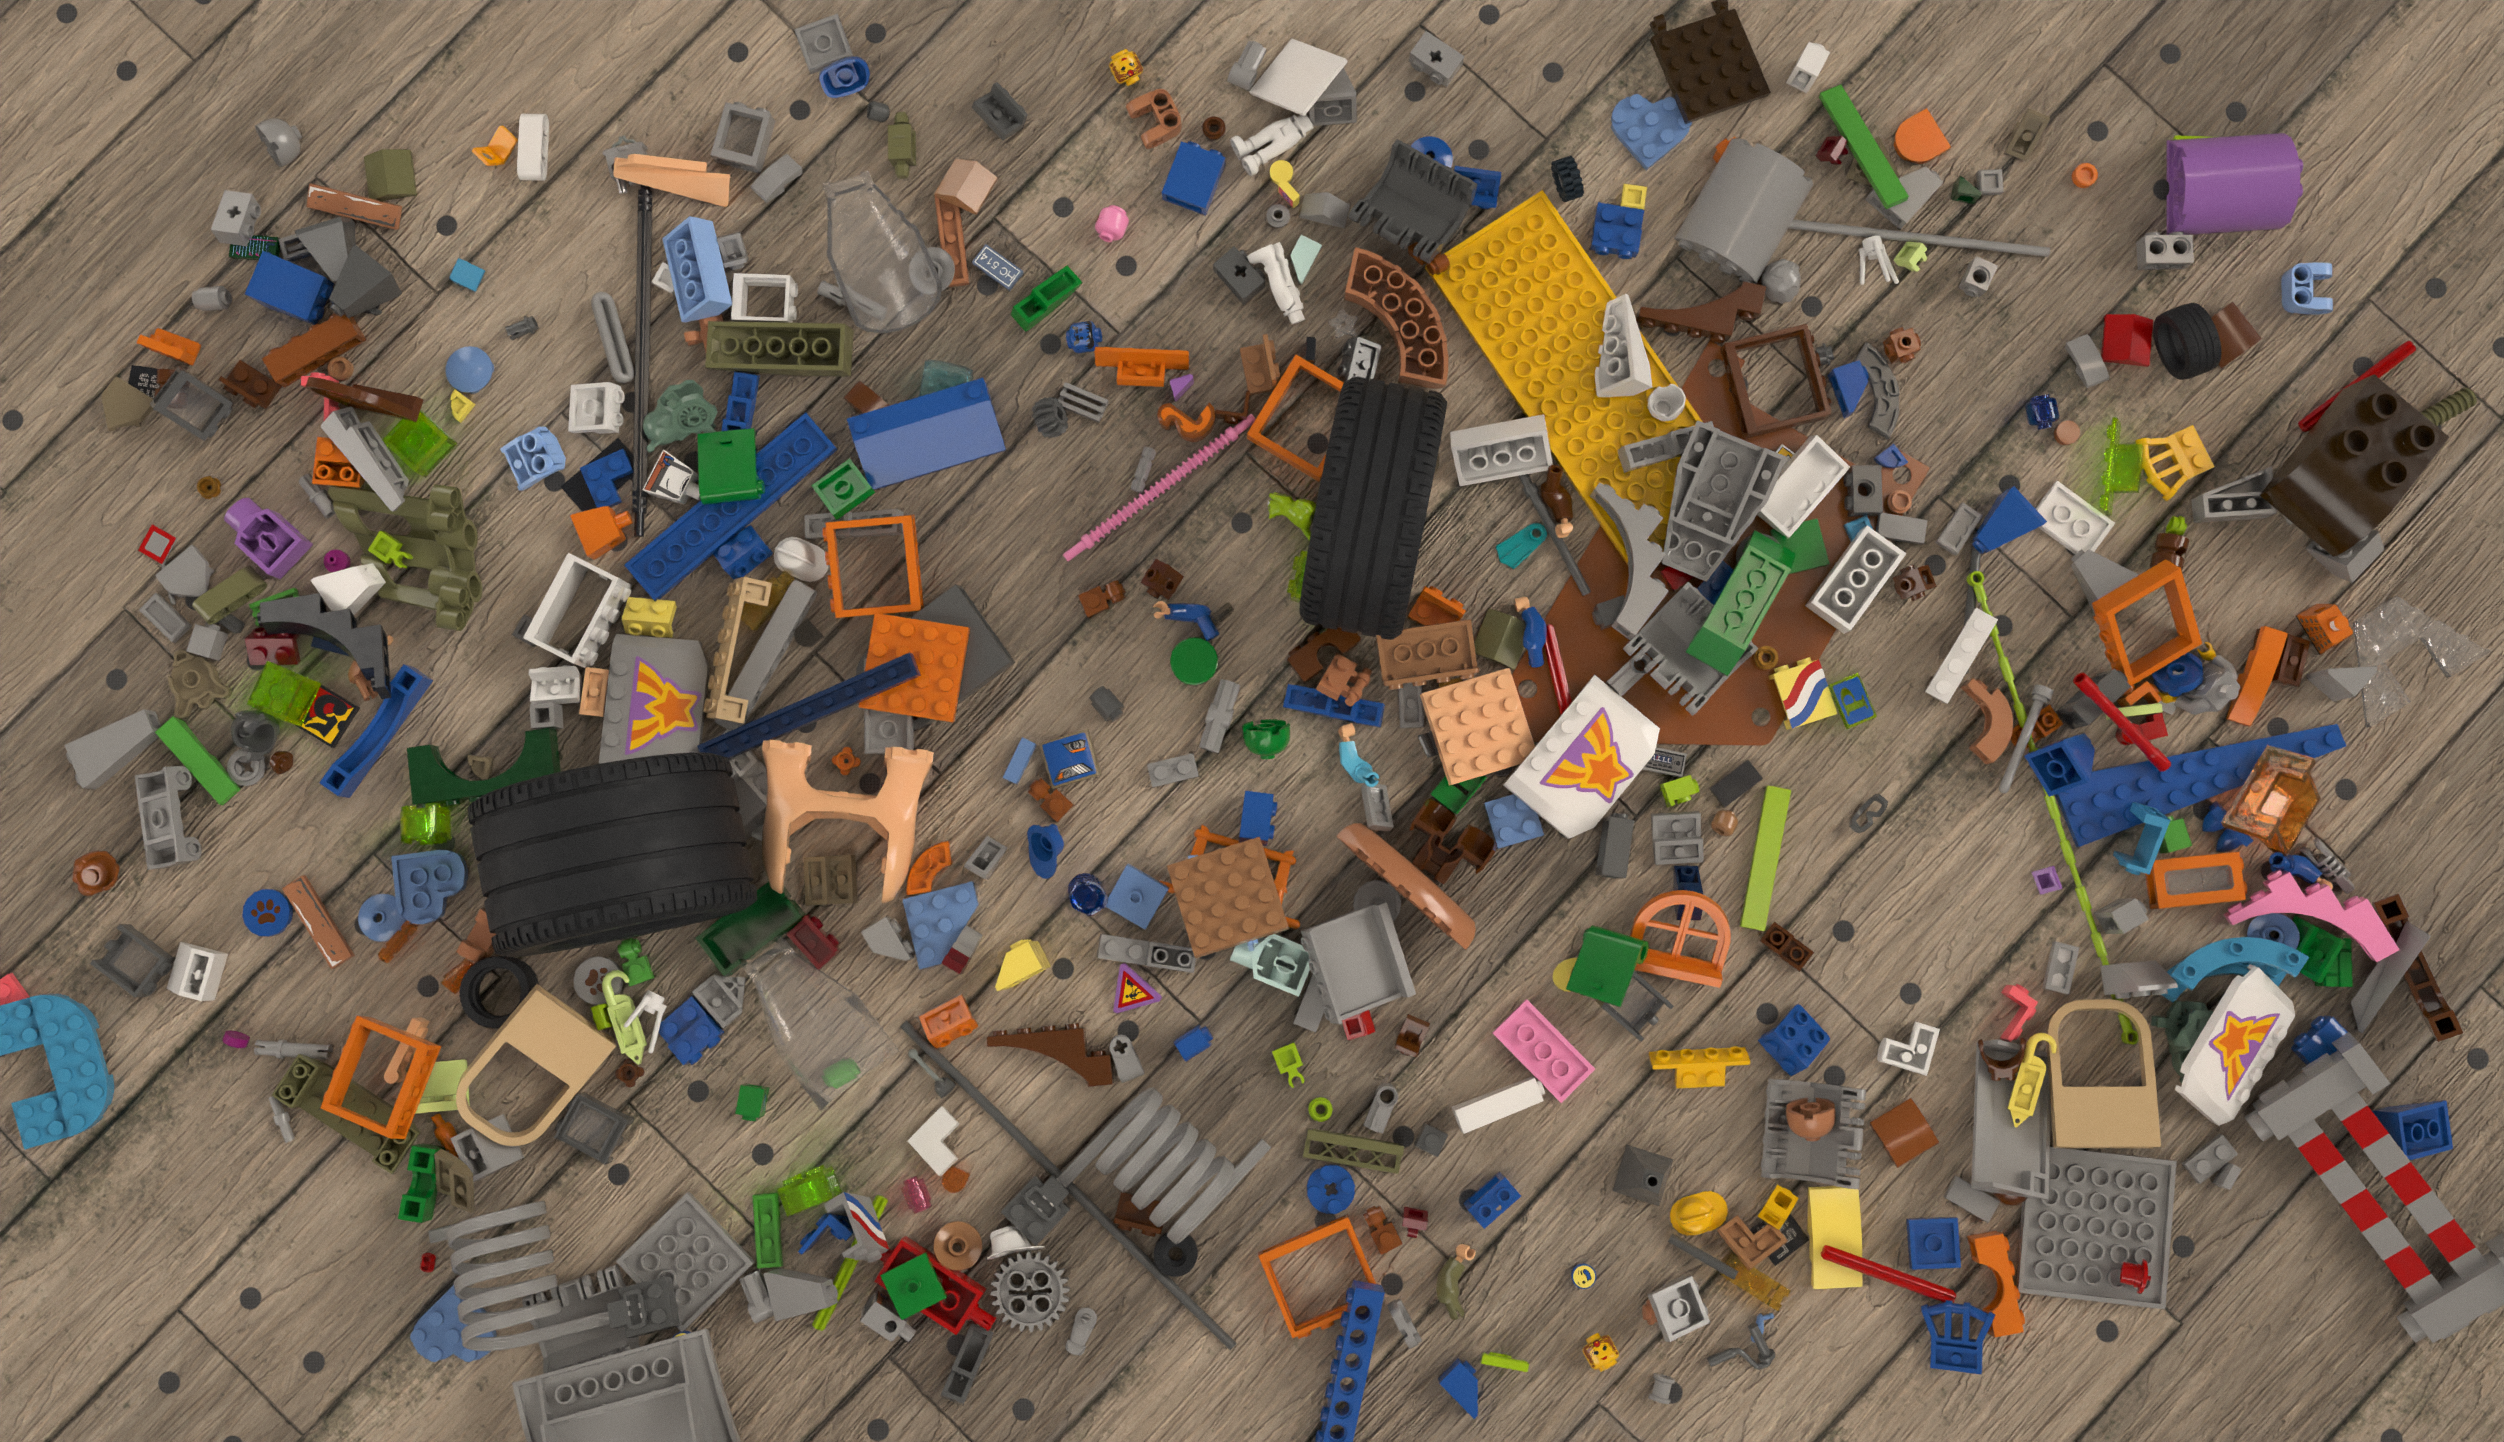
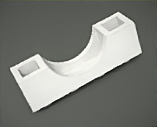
[1925,608,1998,704]

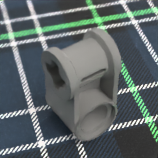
[1109,1034,1145,1083]

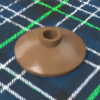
[933,1221,982,1271]

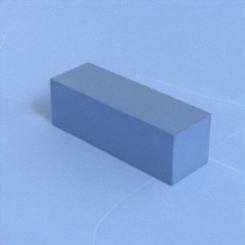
[1003,737,1037,785]

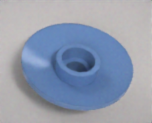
[358,894,407,942]
[2247,913,2300,949]

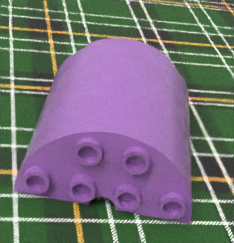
[2167,133,2303,235]

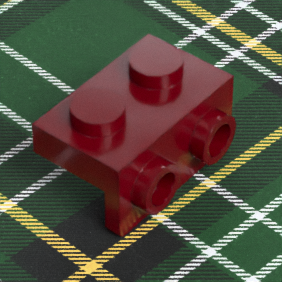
[245,627,301,665]
[786,915,841,970]

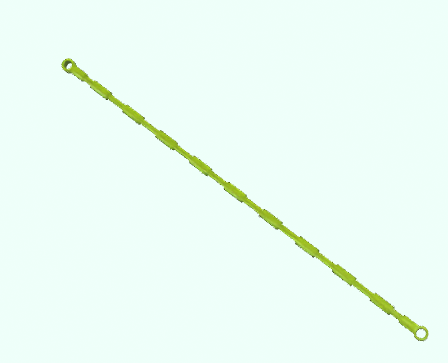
[1967,571,2138,1045]

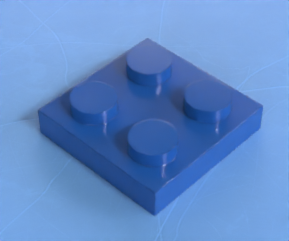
[1906,1217,1961,1270]

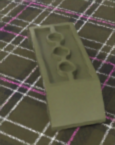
[271,1054,420,1174]

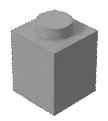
[186,622,228,661]
[530,702,564,730]

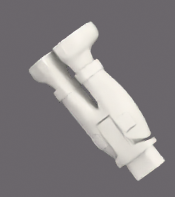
[1230,115,1314,176]
[1247,242,1305,325]

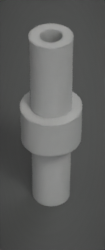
[269,1096,295,1143]

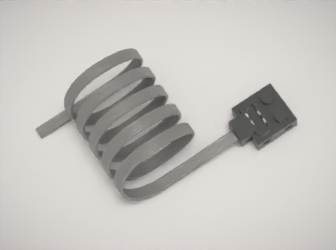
[1001,1087,1271,1246]
[428,1201,680,1351]

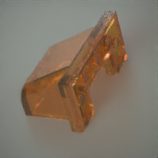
[2221,745,2321,857]

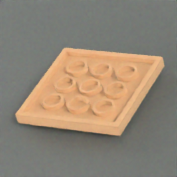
[1420,668,1535,786]

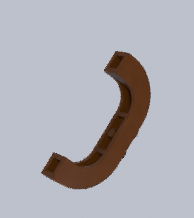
[2372,894,2463,1042]

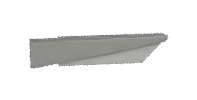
[321,407,409,512]
[2351,922,2431,1033]

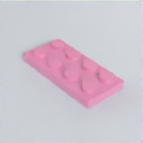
[1492,999,1595,1103]

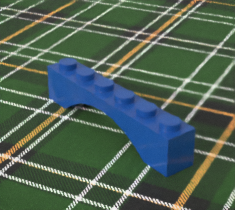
[319,664,433,798]

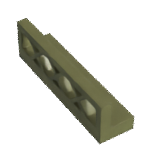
[1303,1128,1404,1174]

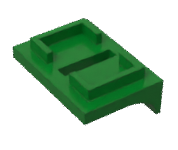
[1430,776,1487,815]

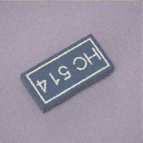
[972,244,1024,291]

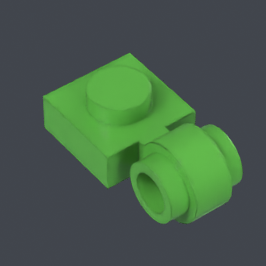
[618,938,654,987]

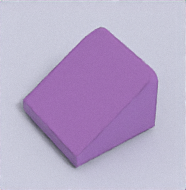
[1170,374,1194,402]

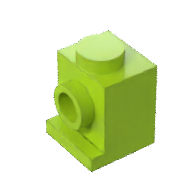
[1659,775,1700,808]

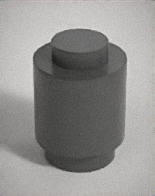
[1089,686,1124,722]

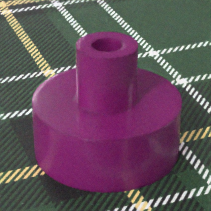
[323,549,351,573]

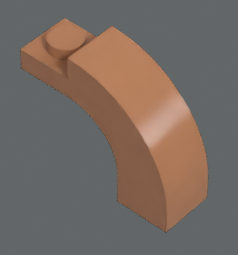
[1960,678,2013,764]

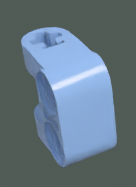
[2281,262,2333,315]

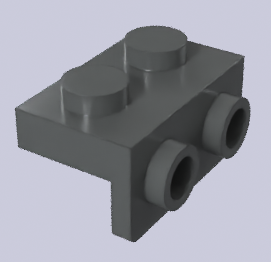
[972,82,1028,141]

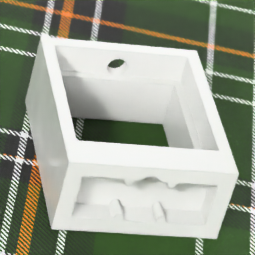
[731,273,798,323]

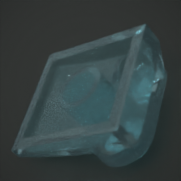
[919,360,973,397]

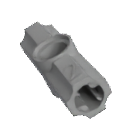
[1199,679,1240,754]

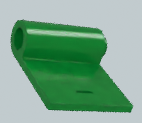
[698,428,765,505]
[1566,925,1649,1007]

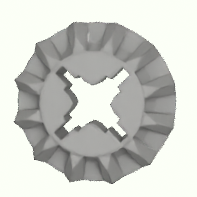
[227,748,268,786]

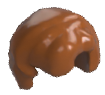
[72,850,120,897]

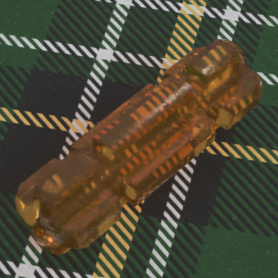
[378,920,417,963]

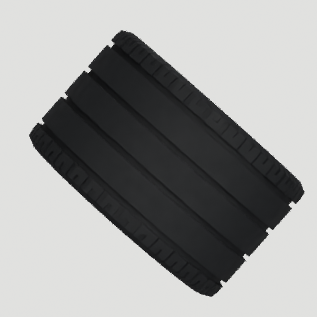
[468,752,757,957]

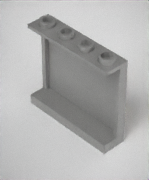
[1301,902,1416,1025]

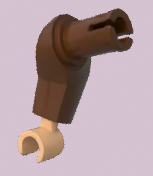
[1540,465,1573,538]

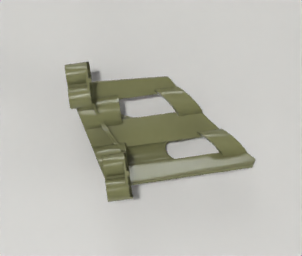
[327,484,482,631]

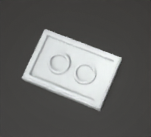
[2035,481,2115,554]

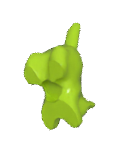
[1267,492,1316,542]

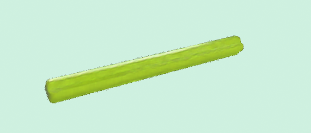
[812,1195,888,1331]

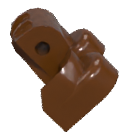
[1409,798,1497,884]

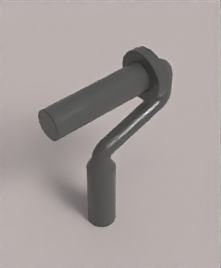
[1707,1323,1776,1370]

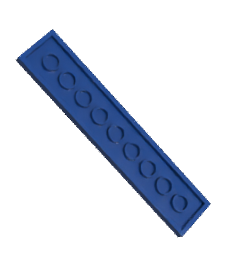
[624,413,838,601]

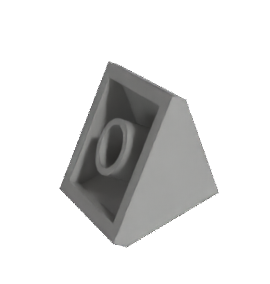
[2307,666,2377,701]

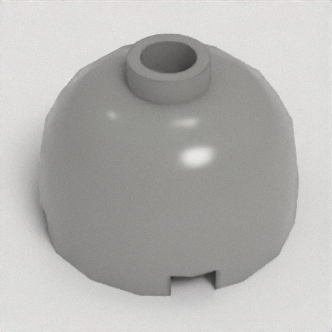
[255,118,302,167]

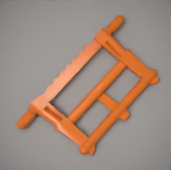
[1159,825,1301,929]

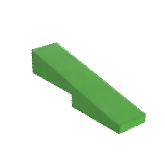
[155,716,241,806]

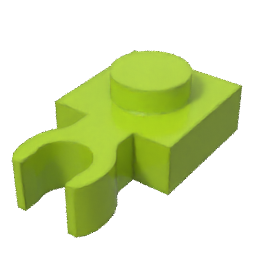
[368,530,413,568]
[1272,1042,1304,1088]

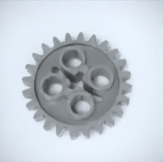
[990,1250,1070,1332]

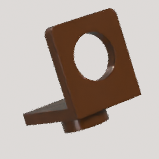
[1215,391,1250,424]

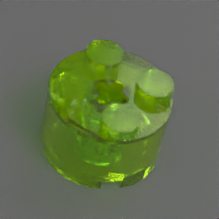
[400,803,452,845]

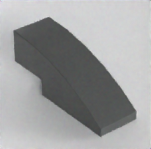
[941,1323,994,1406]

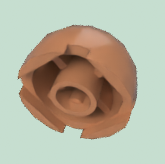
[1786,1098,1836,1141]

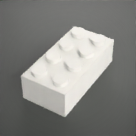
[1805,526,1906,634]

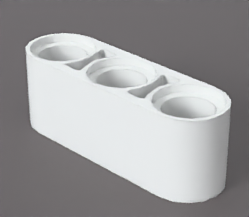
[517,114,549,181]

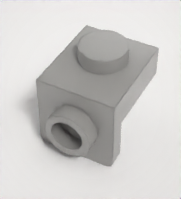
[717,232,749,270]

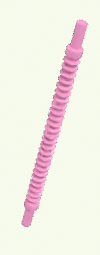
[1062,414,1256,562]

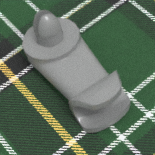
[1065,1308,1097,1356]

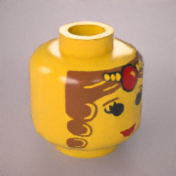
[1109,49,1143,86]
[1582,1333,1619,1372]

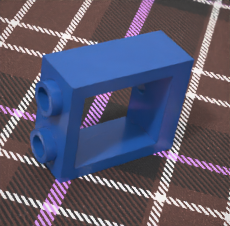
[1463,1171,1521,1229]

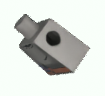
[860,1290,916,1343]

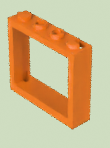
[1247,355,1344,482]
[822,515,924,618]
[2092,559,2202,686]
[321,1016,441,1139]
[1258,1214,1377,1339]

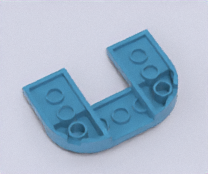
[0,993,114,1150]

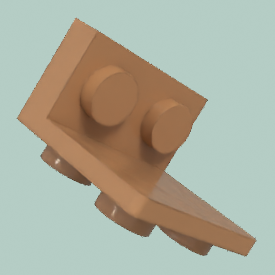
[1240,334,1280,396]

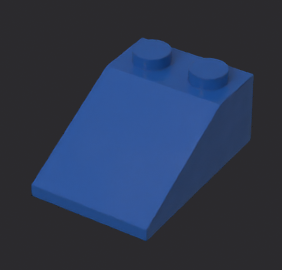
[2372,1100,2453,1160]

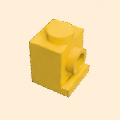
[1758,1184,1799,1230]

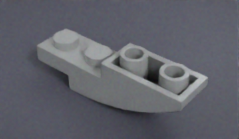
[1096,934,1196,973]

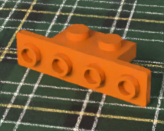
[1094,347,1189,387]

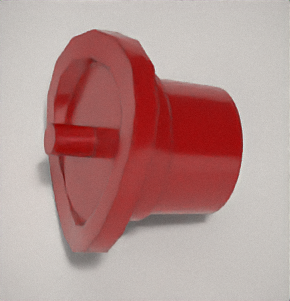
[2120,1259,2151,1294]

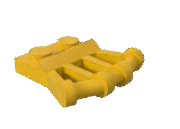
[2135,425,2215,501]

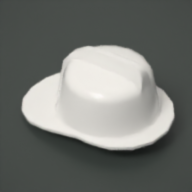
[774,537,829,582]
[987,1226,1045,1260]

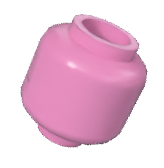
[1095,205,1129,242]

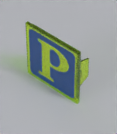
[1828,673,1877,729]

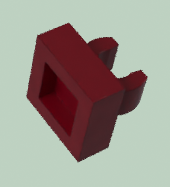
[1815,136,1848,165]
[1402,1207,1428,1238]

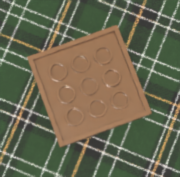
[1167,837,1289,958]

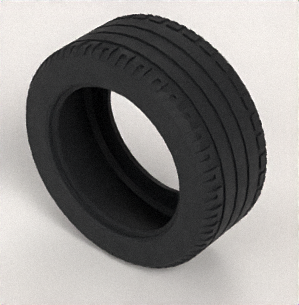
[1299,377,1447,640]

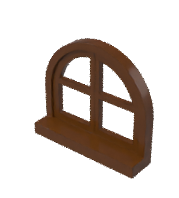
[306,377,424,422]

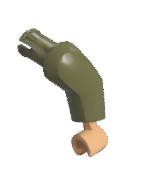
[1436,1244,1475,1320]

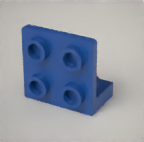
[798,1213,855,1255]

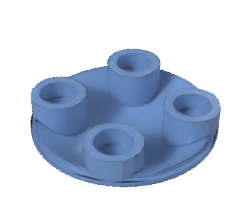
[446,346,494,394]

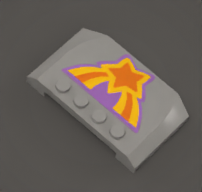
[599,634,710,764]

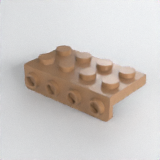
[1376,619,1479,690]

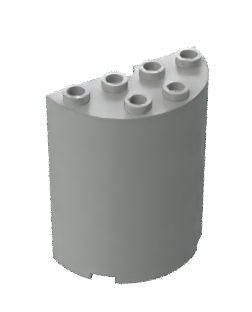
[1674,138,1813,284]

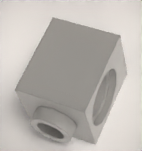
[1958,256,1998,297]

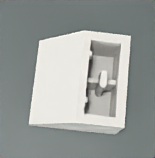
[167,942,228,1001]

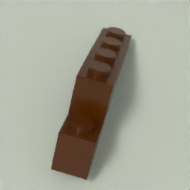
[1636,281,1766,343]
[987,1023,1114,1087]

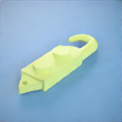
[602,970,647,1065]

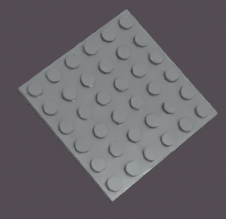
[2016,1146,2177,1309]

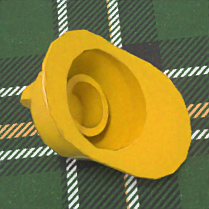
[1670,1191,1728,1236]

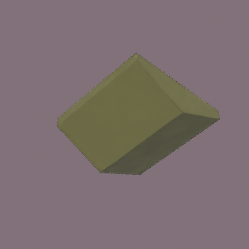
[364,149,417,201]
[1474,608,1526,670]

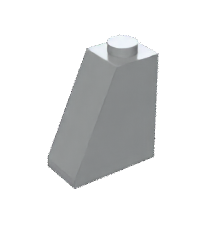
[1865,167,1943,230]
[763,1268,838,1321]

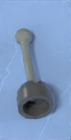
[908,1049,956,1099]

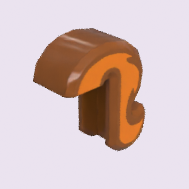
[1157,402,1216,442]

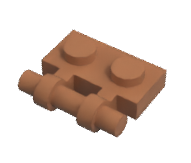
[1316,653,1372,706]

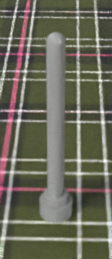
[1999,685,2054,793]

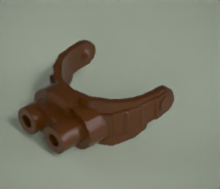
[1978,1038,2026,1081]

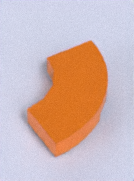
[906,841,952,895]

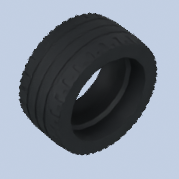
[2153,303,2222,380]
[459,956,539,1029]

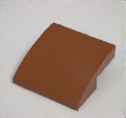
[1869,1098,1939,1168]

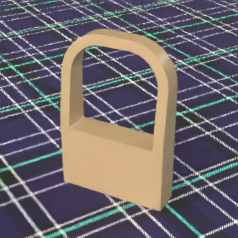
[456,984,616,1146]
[2046,999,2161,1148]

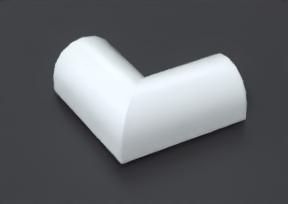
[1877,1022,1940,1076]

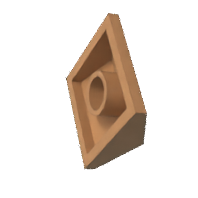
[934,159,997,215]

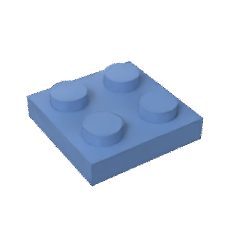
[1484,794,1544,849]

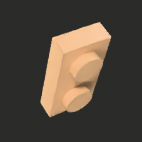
[579,667,609,717]

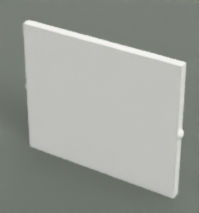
[1249,39,1348,116]

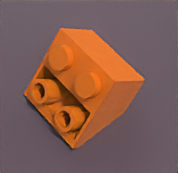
[312,437,365,488]

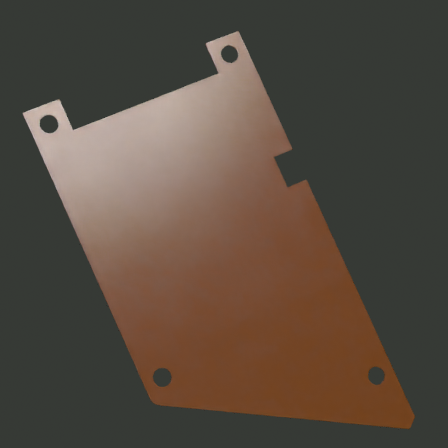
[1512,341,1930,746]

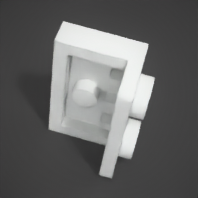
[528,665,583,704]

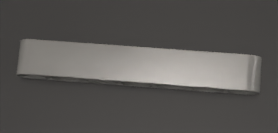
[715,580,817,731]

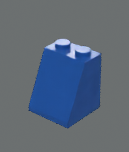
[245,251,334,325]

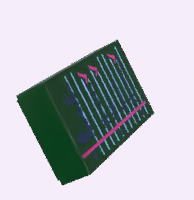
[229,235,280,261]

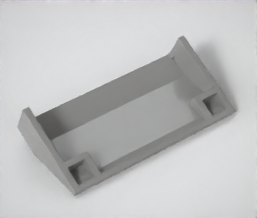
[1971,1039,2051,1200]

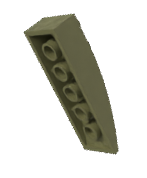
[705,321,854,377]

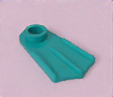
[1496,523,1547,570]

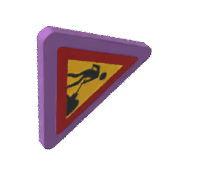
[1113,963,1162,1013]

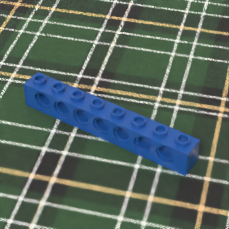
[1315,1280,1385,1442]

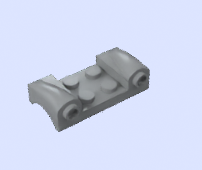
[135,766,201,870]

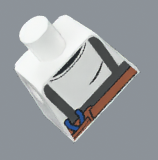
[643,450,701,504]

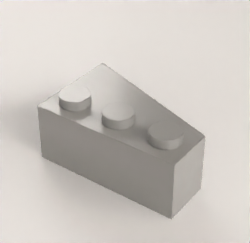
[2191,466,2277,523]

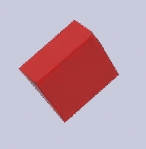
[1342,1010,1375,1040]

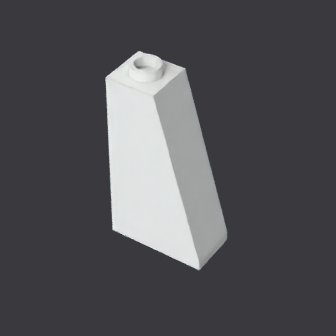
[1451,1076,1545,1134]

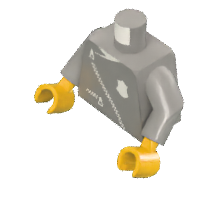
[2159,642,2241,715]

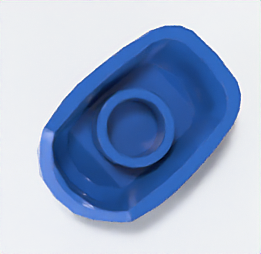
[819,56,870,98]

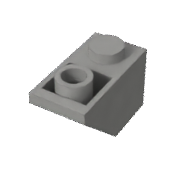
[861,917,914,961]

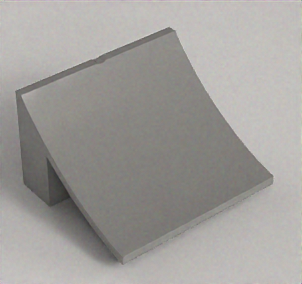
[512,1329,741,1442]

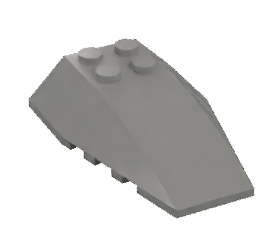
[1662,420,1787,582]

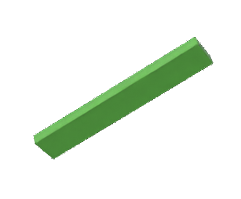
[1819,84,1909,209]

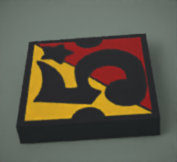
[292,683,360,748]

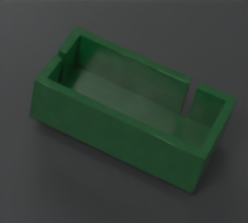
[695,881,806,976]

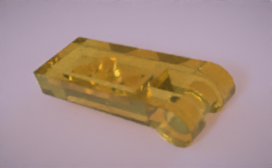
[1720,1254,1791,1312]

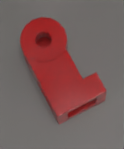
[2115,713,2168,745]

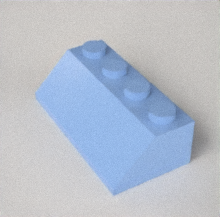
[662,216,732,323]

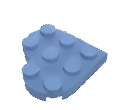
[1611,94,1692,171]
[391,850,468,924]
[410,1285,497,1362]

